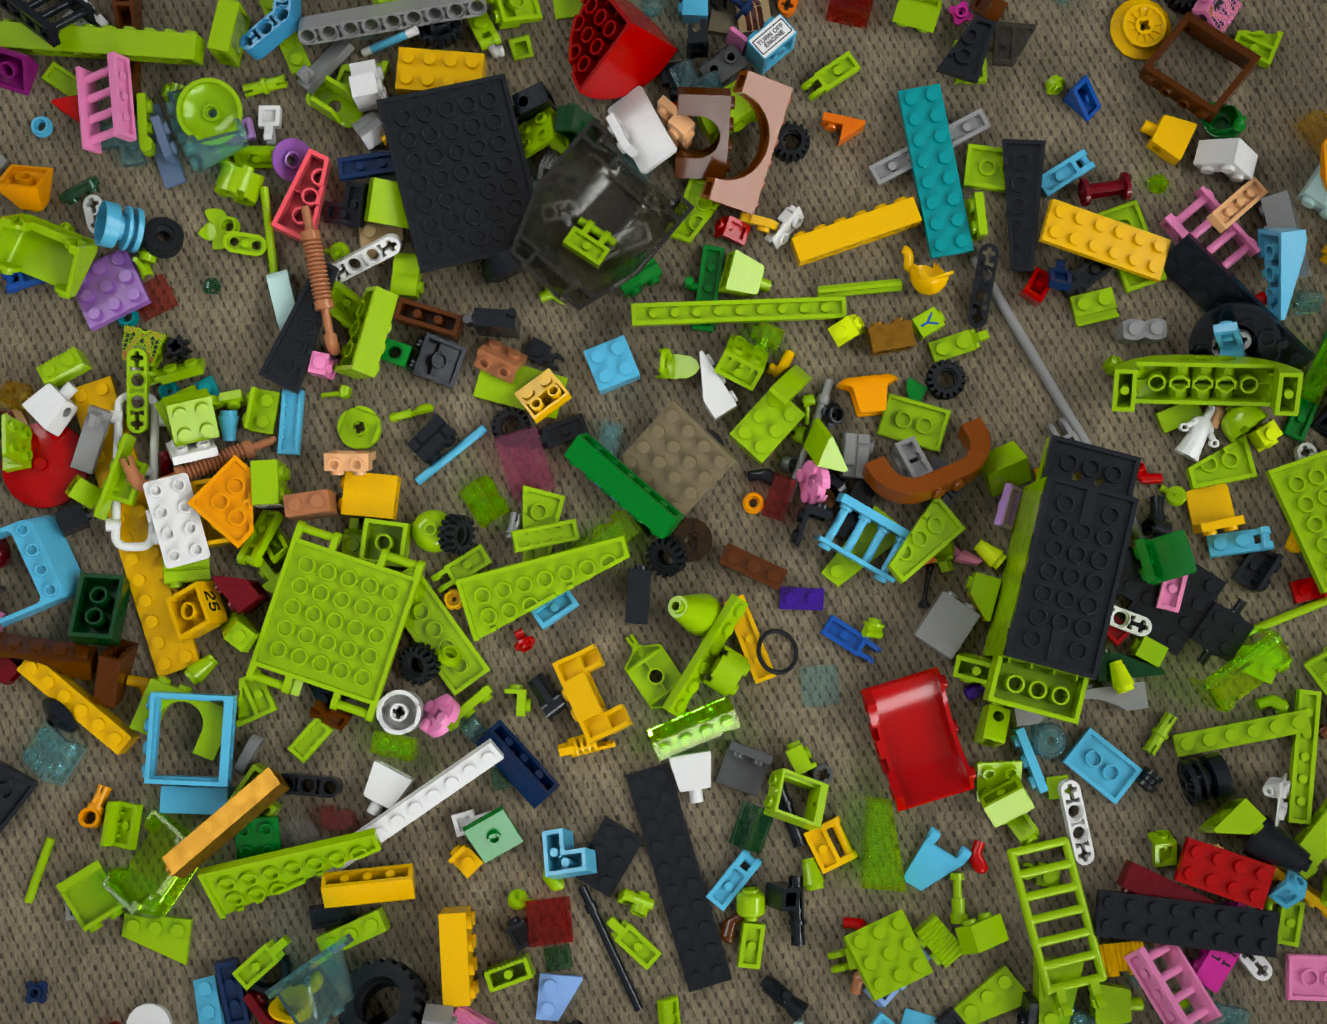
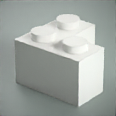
[348,59,388,112]
[1193,138,1258,182]

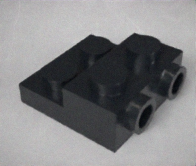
[407,332,467,389]

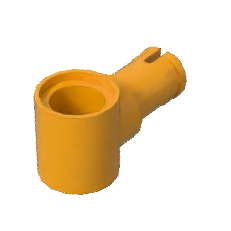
[78,784,112,829]

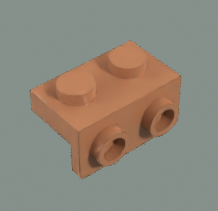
[474,339,528,384]

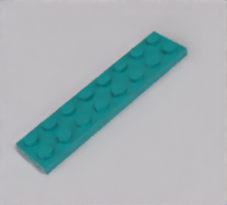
[897,83,974,260]

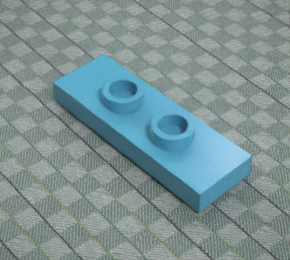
[277,389,305,456]

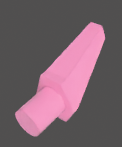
[954,545,983,566]

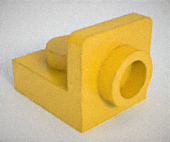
[448,843,484,879]

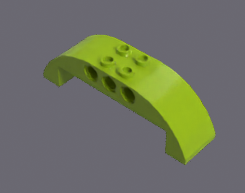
[1111,355,1304,416]

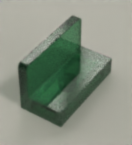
[729,800,773,854]

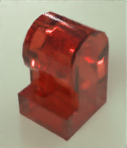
[320,805,357,830]

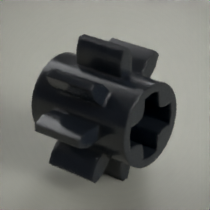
[163,334,193,363]

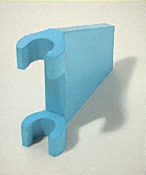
[902,827,972,891]

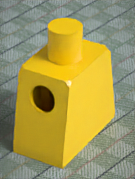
[1140,115,1198,166]

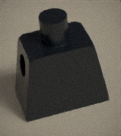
[512,81,557,122]

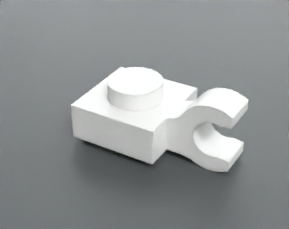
[258,105,282,145]
[451,809,491,837]

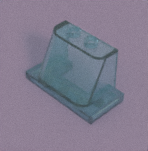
[265,933,355,1024]

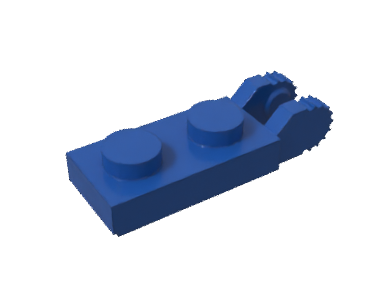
[820,614,882,665]

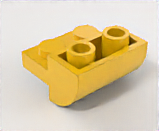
[514,368,572,424]

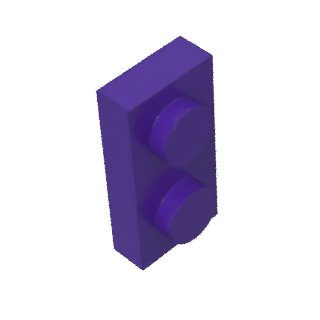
[779,587,824,611]

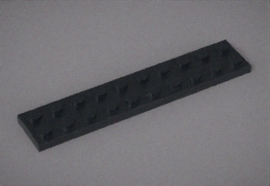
[626,762,732,992]

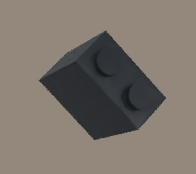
[625,565,652,625]

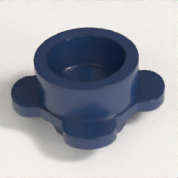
[25,981,48,1004]

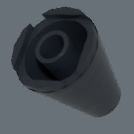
[1243,815,1313,874]

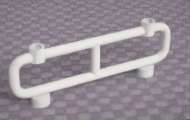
[106,392,166,551]

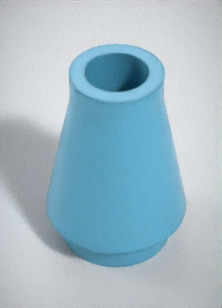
[217,410,240,441]

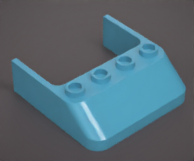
[0,515,81,628]

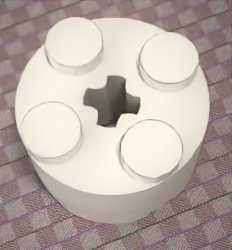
[376,689,425,735]

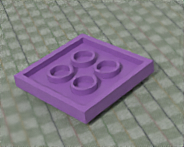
[76,249,152,332]

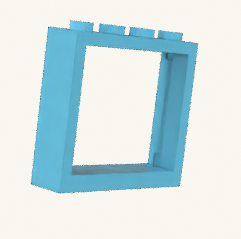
[141,691,238,787]

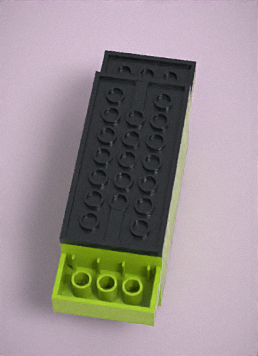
[982,435,1141,724]

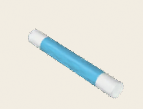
[361,26,419,57]

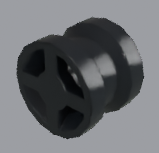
[1135,766,1163,794]

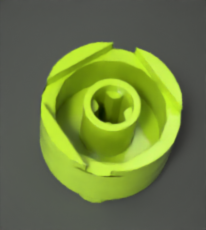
[214,160,265,207]
[702,645,751,696]

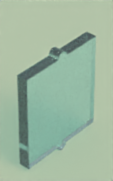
[800,664,840,707]

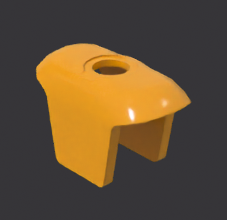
[836,374,899,417]

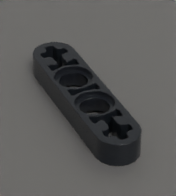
[968,243,999,328]

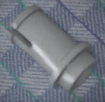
[504,512,522,540]

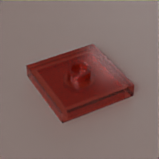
[525,896,574,947]

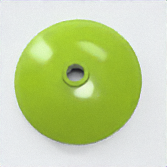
[176,78,243,144]

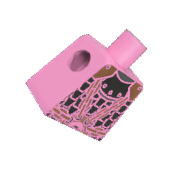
[1191,0,1242,33]

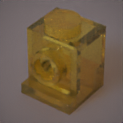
[0,380,35,415]

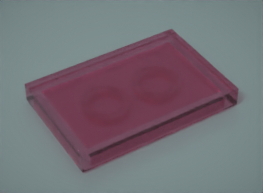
[494,426,556,501]

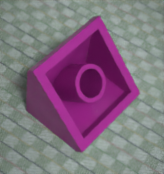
[0,46,39,96]

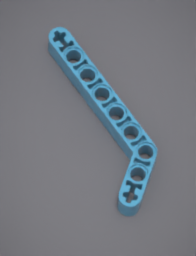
[240,0,302,60]

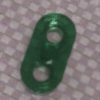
[58,175,101,205]

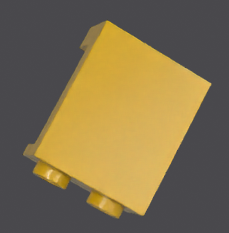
[338,471,401,521]

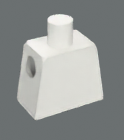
[22,381,78,436]
[669,750,711,804]
[363,759,415,817]

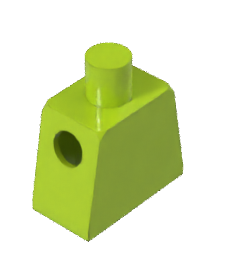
[717,250,772,298]
[973,702,1011,748]
[1090,982,1144,1024]

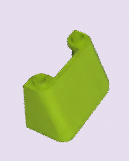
[0,213,99,299]

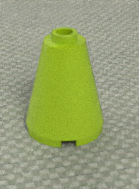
[668,593,722,637]

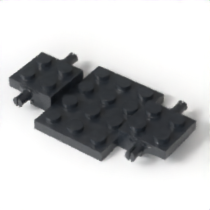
[1117,537,1255,666]

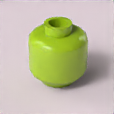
[736,887,765,922]

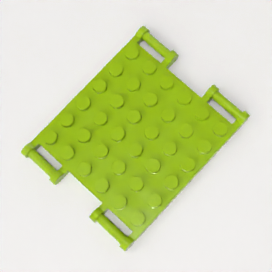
[245,520,426,723]

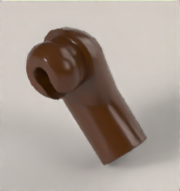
[720,913,745,944]

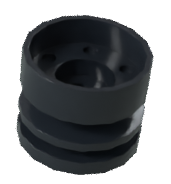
[1177,752,1234,807]

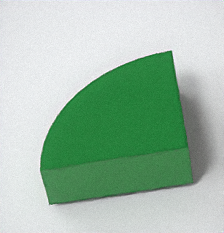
[906,377,928,406]

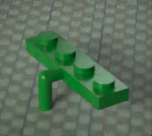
[683,245,725,333]

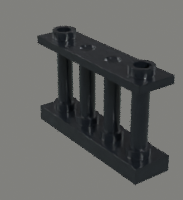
[0,0,96,47]

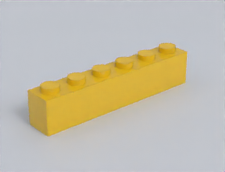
[790,196,922,267]
[17,660,140,755]

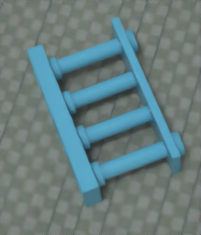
[814,493,910,584]

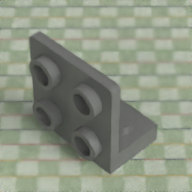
[716,739,774,796]

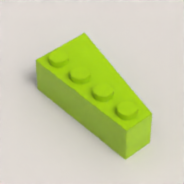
[1033,956,1084,1024]

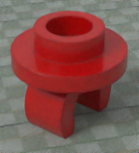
[513,628,535,652]

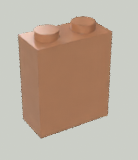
[283,489,341,522]

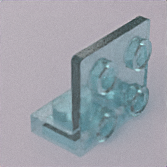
[21,722,87,786]

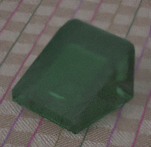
[490,767,513,791]
[543,944,573,971]

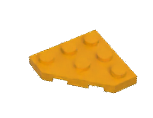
[187,455,254,549]

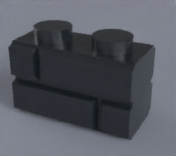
[406,414,458,465]

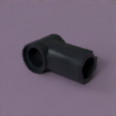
[527,672,568,720]

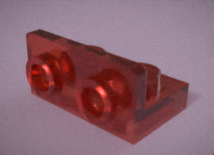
[826,0,873,29]

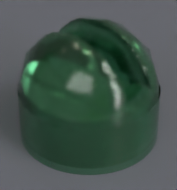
[202,278,221,295]

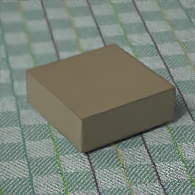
[708,10,732,36]

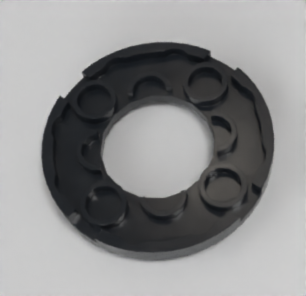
[1189,302,1282,362]

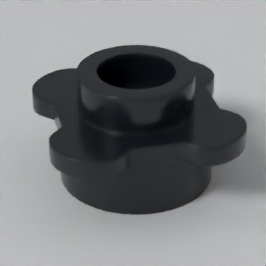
[822,403,845,428]

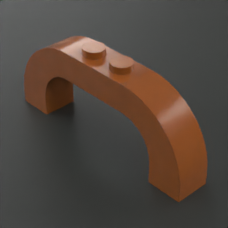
[862,417,991,504]

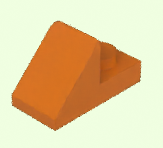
[820,112,866,147]

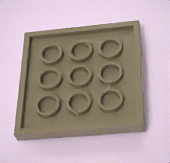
[619,399,738,515]

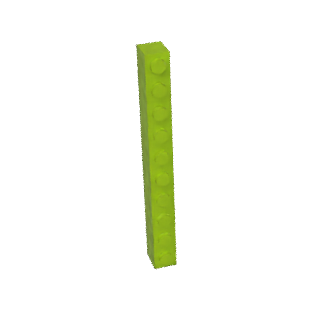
[0,18,205,66]

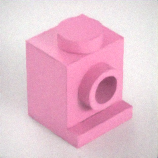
[308,350,339,380]

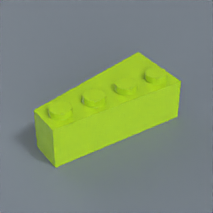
[333,286,399,379]

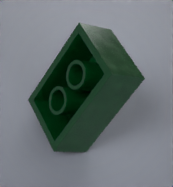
[67,572,131,647]

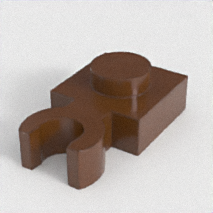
[309,700,352,731]

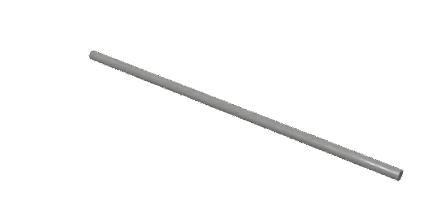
[970,254,1149,540]

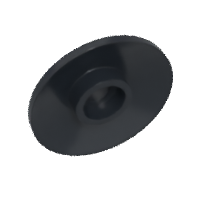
[42,697,78,733]

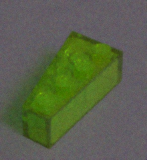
[859,795,907,892]

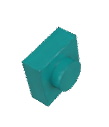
[194,375,221,396]

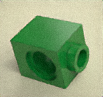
[380,338,415,370]

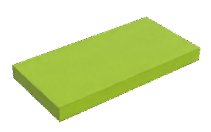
[1096,200,1167,294]
[473,366,568,420]

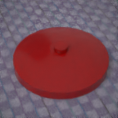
[1,423,89,509]

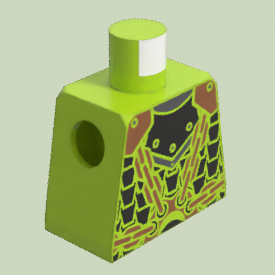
[122,325,169,379]

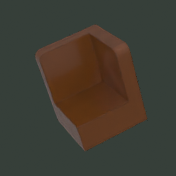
[969,0,1009,22]

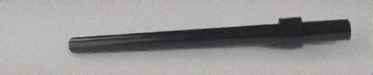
[578,885,643,1012]

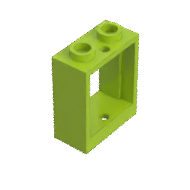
[764,768,829,830]

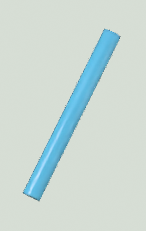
[414,425,487,485]

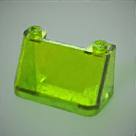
[101,809,197,919]

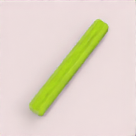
[817,279,902,297]

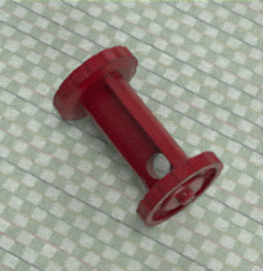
[1078,172,1132,207]

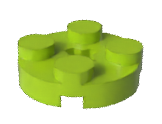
[337,406,382,450]

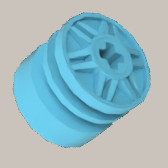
[94,200,145,253]

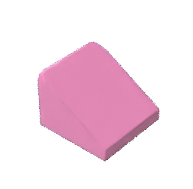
[726,26,748,54]

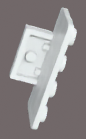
[606,86,677,175]
[143,473,210,568]

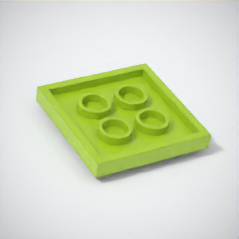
[842,909,933,1002]

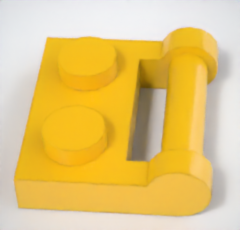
[803,815,858,874]

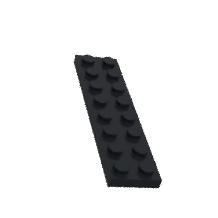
[1164,232,1315,370]
[1094,889,1280,958]

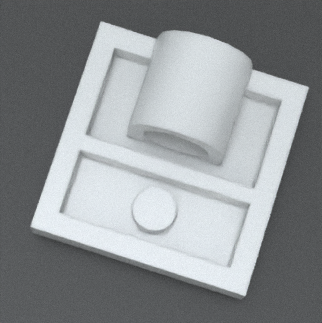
[165,439,219,466]

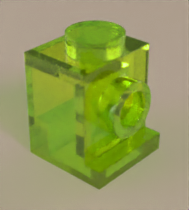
[750,321,785,354]

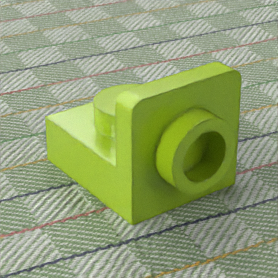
[1006,813,1040,846]
[1147,830,1177,868]

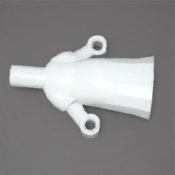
[1174,405,1219,462]

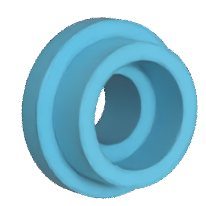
[31,116,53,138]

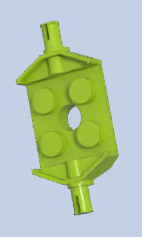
[624,634,687,719]

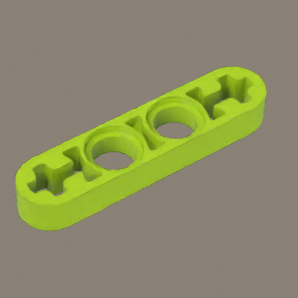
[126,348,149,434]

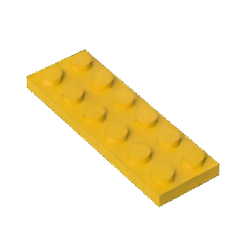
[1038,199,1171,282]

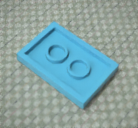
[1061,727,1143,805]

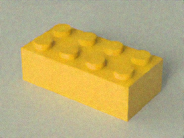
[395,47,487,95]
[438,905,479,1007]

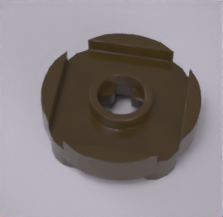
[669,518,712,562]

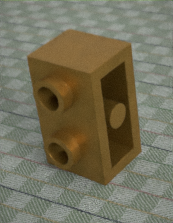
[866,318,916,357]

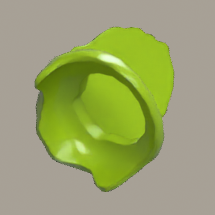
[655,348,700,379]

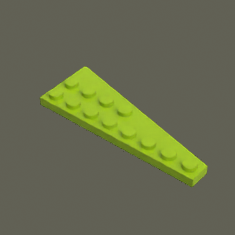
[455,534,631,641]
[197,828,381,919]

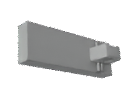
[296,39,355,95]
[70,405,114,474]

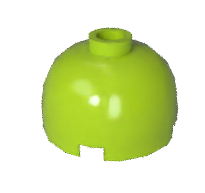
[1221,406,1268,443]
[412,509,448,553]

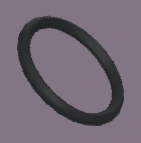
[756,629,798,675]

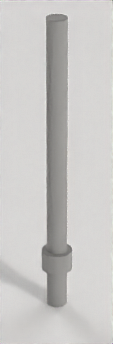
[784,378,834,503]

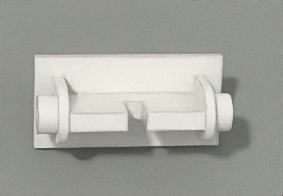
[764,205,804,250]

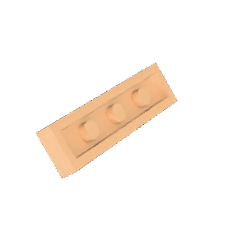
[1206,176,1268,234]

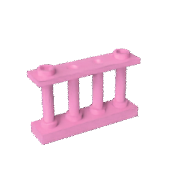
[75,51,137,155]
[1159,186,1261,269]
[1124,943,1222,1024]

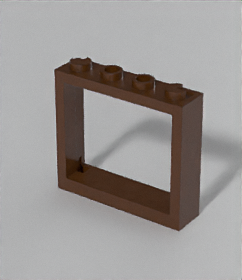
[1139,11,1261,124]

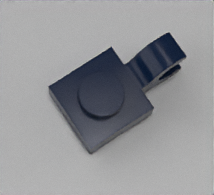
[1048,259,1072,291]

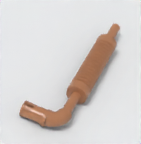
[300,205,342,356]
[119,435,278,493]

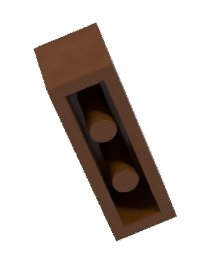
[393,297,464,341]
[718,543,788,591]

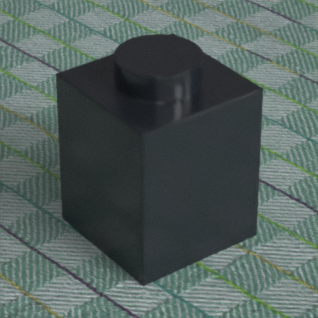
[54,503,92,537]
[765,881,801,912]

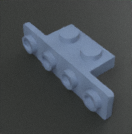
[150,104,186,189]

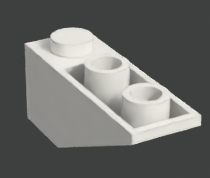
[699,351,738,422]

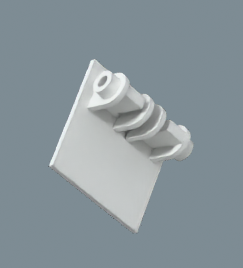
[1262,773,1291,826]

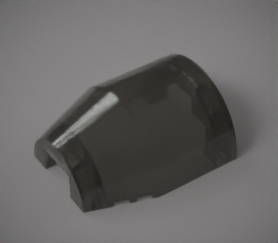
[510,118,695,311]

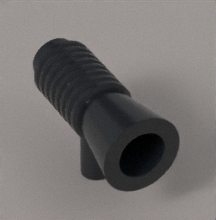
[759,975,809,1022]

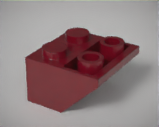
[212,575,270,614]

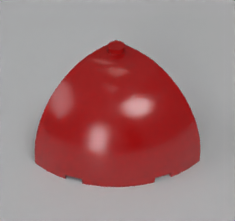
[568,0,678,100]

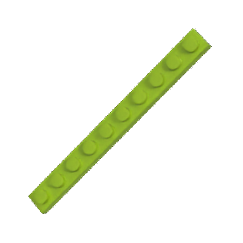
[630,296,847,327]

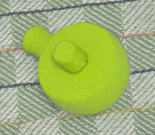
[324,242,350,261]
[1159,485,1187,506]
[507,889,535,910]

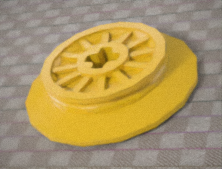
[1110,0,1171,60]

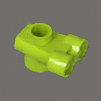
[617,888,655,918]

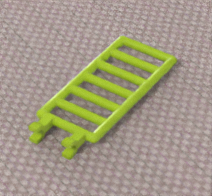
[1007,836,1107,1017]

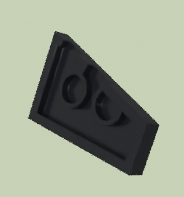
[936,16,997,84]

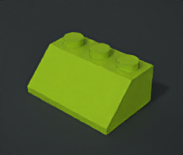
[696,81,758,145]
[1197,798,1266,835]

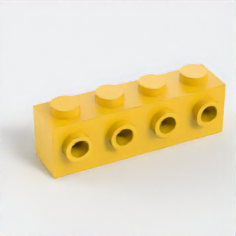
[321,863,415,908]

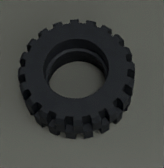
[337,958,429,1024]

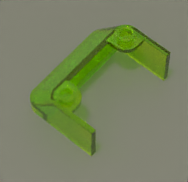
[1189,628,1293,713]

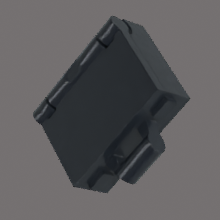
[463,307,521,339]

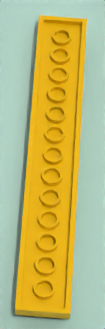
[71,376,201,677]

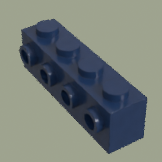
[475,720,560,809]

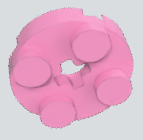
[796,460,830,504]
[419,694,460,738]

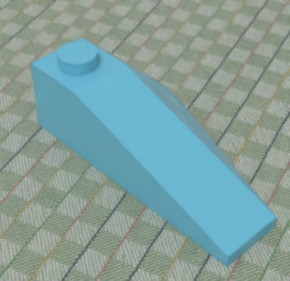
[1258,228,1307,320]

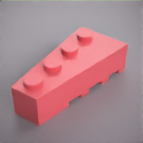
[271,148,332,244]

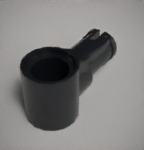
[1142,495,1172,538]

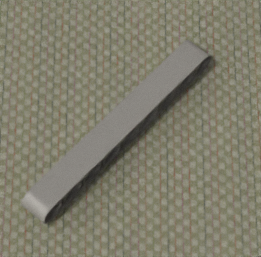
[298,0,487,45]

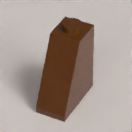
[93,639,139,708]

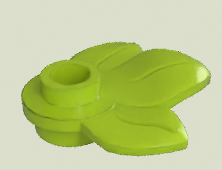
[198,208,241,250]

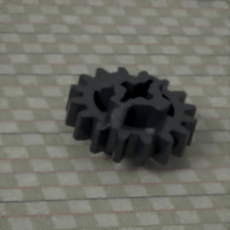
[417,20,464,50]

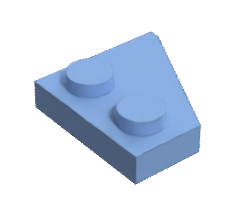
[536,972,583,1021]

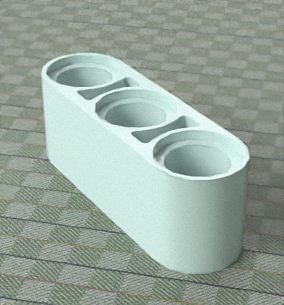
[266,269,296,331]

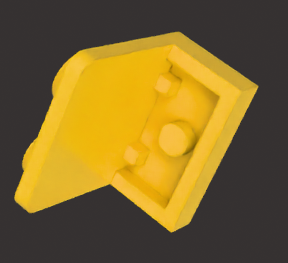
[1186,484,1245,536]

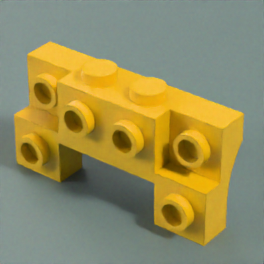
[552,644,633,744]

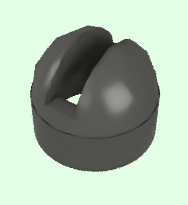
[778,455,796,473]

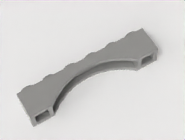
[1010,678,1149,727]

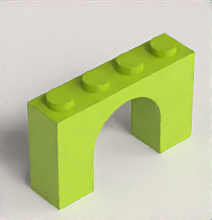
[129,675,238,761]

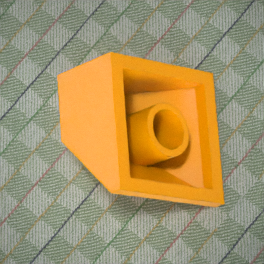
[0,164,54,212]

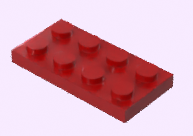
[1173,836,1276,910]

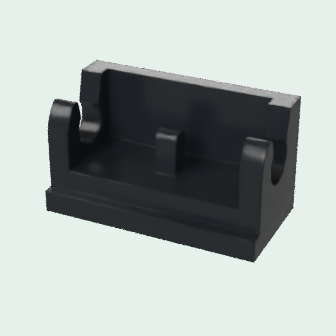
[686,18,709,59]

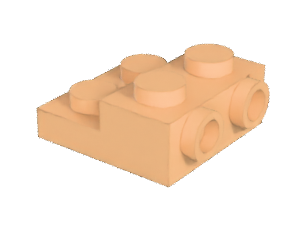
[656,95,696,150]
[324,450,376,475]

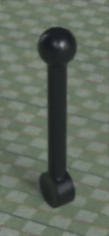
[919,563,934,609]

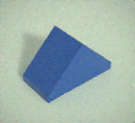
[1063,75,1101,122]

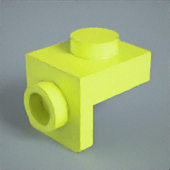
[828,314,866,347]

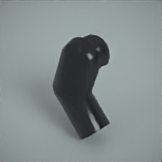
[748,468,780,487]

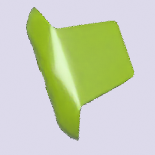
[305,75,363,128]

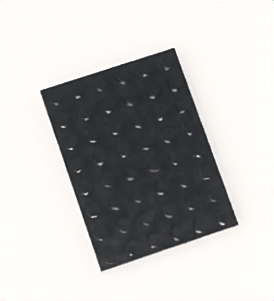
[376,73,547,274]

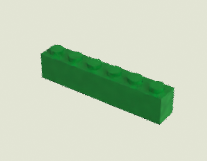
[564,432,685,539]

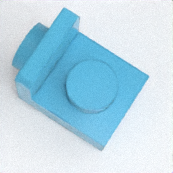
[1268,870,1308,910]

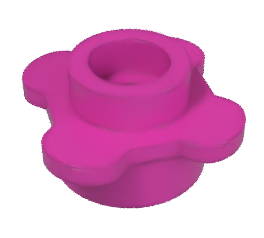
[948,1,973,26]

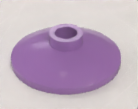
[272,138,309,182]

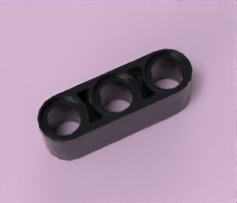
[281,772,343,798]

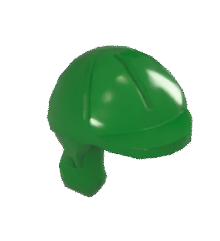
[1200,102,1247,139]

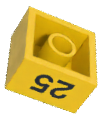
[165,581,229,640]

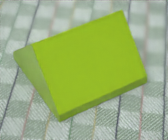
[803,417,848,472]
[980,441,1032,497]

